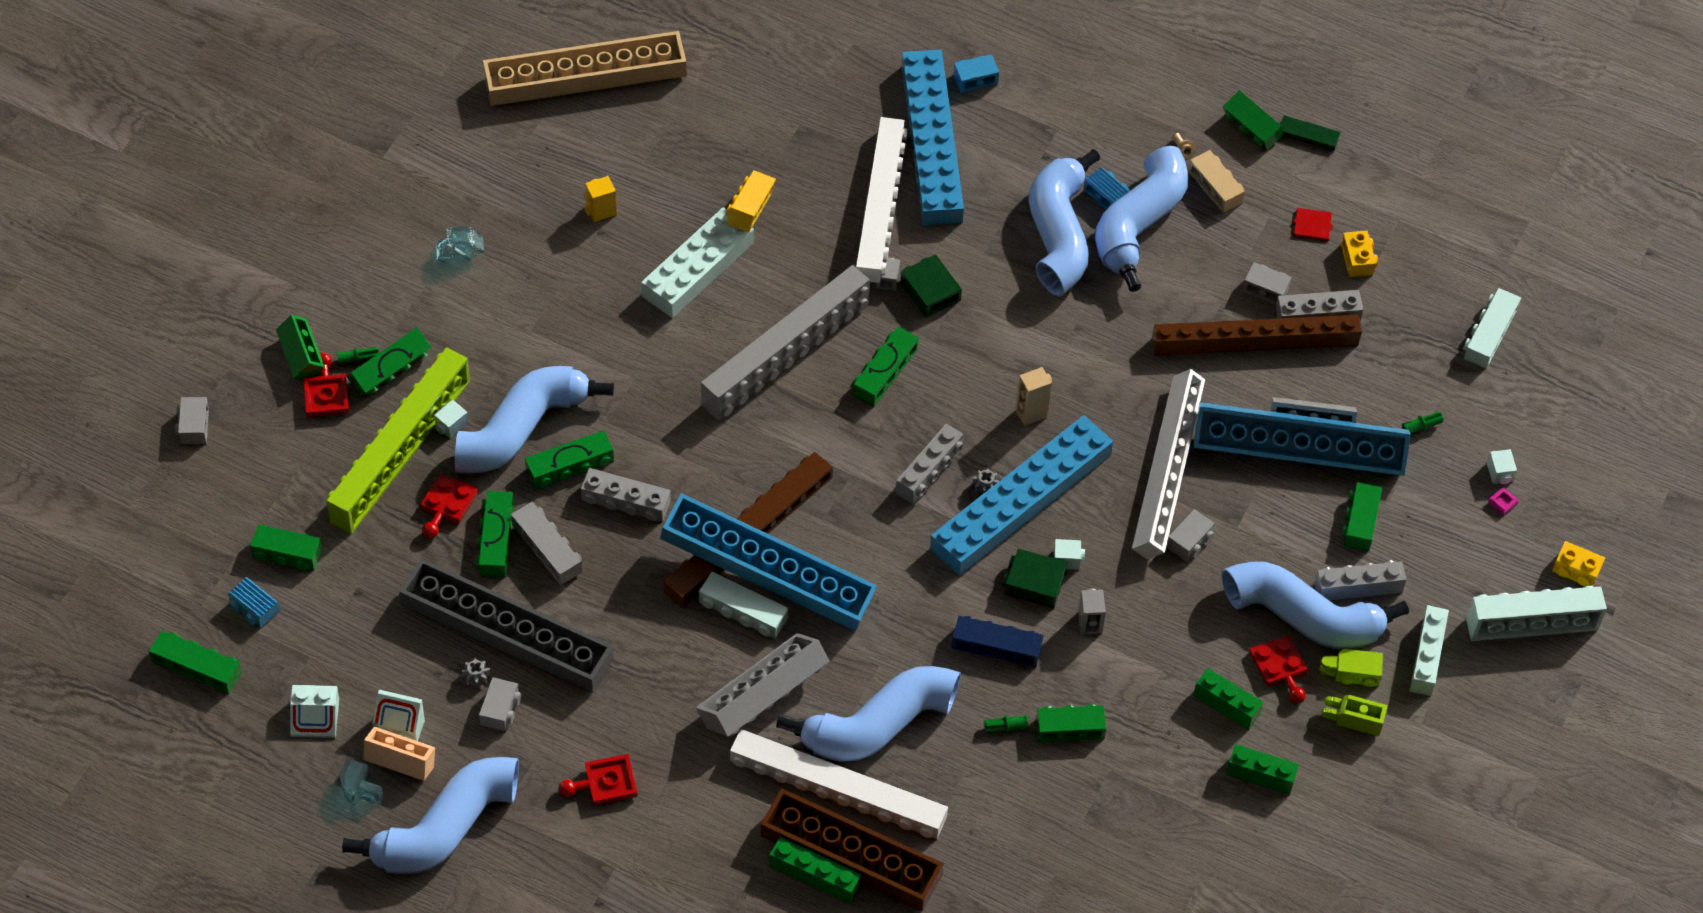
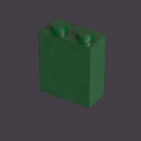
[900,254,962,318]
[1002,548,1068,609]

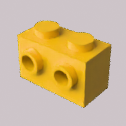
[583,176,617,222]
[1341,231,1378,278]
[1552,541,1605,586]

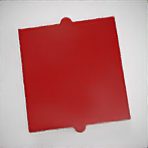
[1293,208,1333,241]

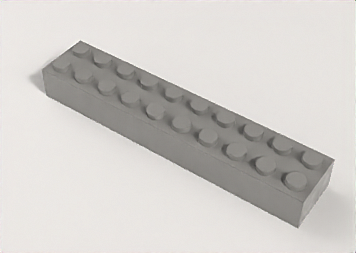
[701,265,870,421]

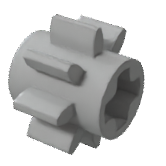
[973,468,999,494]
[462,658,490,687]

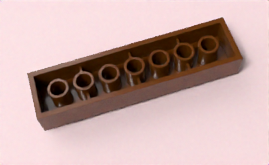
[760,788,944,912]

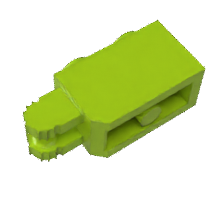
[1319,649,1383,687]
[1321,695,1388,736]

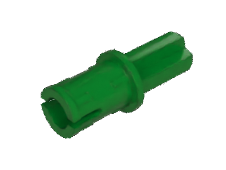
[337,347,379,366]
[1401,411,1444,434]
[984,715,1029,733]

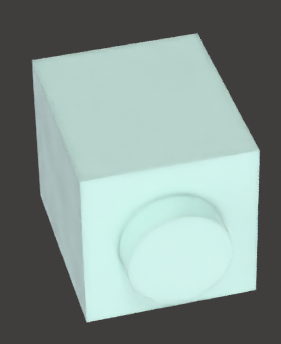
[434,400,469,438]
[1487,449,1517,484]
[1054,539,1085,570]

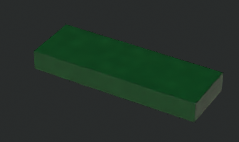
[1280,115,1341,151]

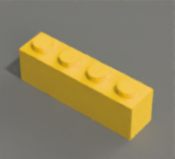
[725,170,776,233]

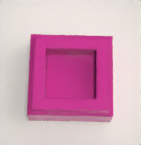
[1488,487,1519,516]

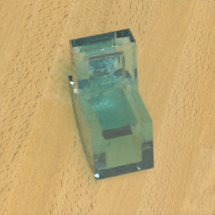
[436,227,484,262]
[340,758,384,805]

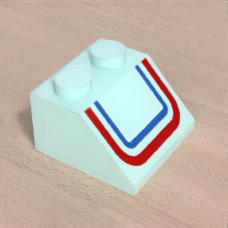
[290,685,339,738]
[373,690,425,741]

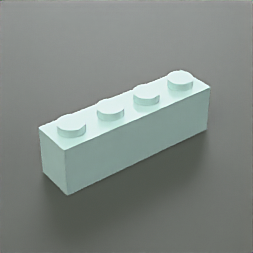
[1463,288,1521,369]
[699,572,788,639]
[1409,605,1449,696]

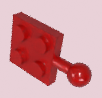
[304,353,349,417]
[421,473,478,539]
[1249,635,1308,704]
[558,754,638,806]

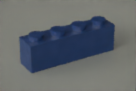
[951,615,1044,668]

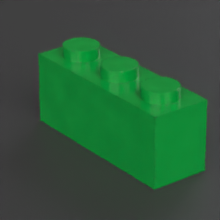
[1223,90,1284,150]
[276,315,325,381]
[1341,482,1382,551]
[250,524,322,571]
[1193,668,1264,730]
[1036,704,1106,742]
[1226,744,1299,795]

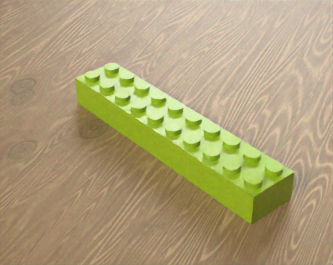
[326,347,470,534]

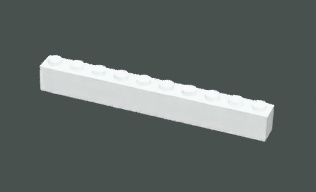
[856,117,908,283]
[1132,369,1205,559]
[730,729,948,839]

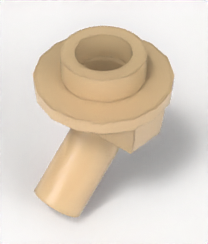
[1172,133,1196,159]

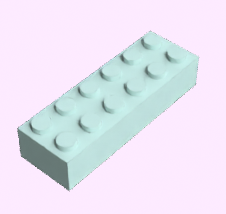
[641,207,754,319]
[1466,586,1607,641]

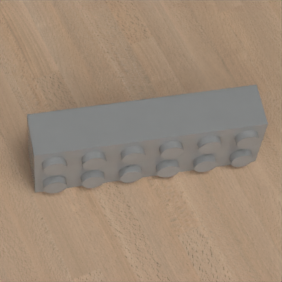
[695,633,830,736]

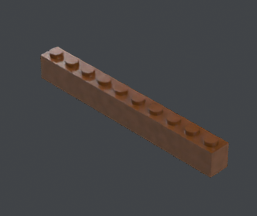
[1152,315,1362,356]
[663,452,833,608]

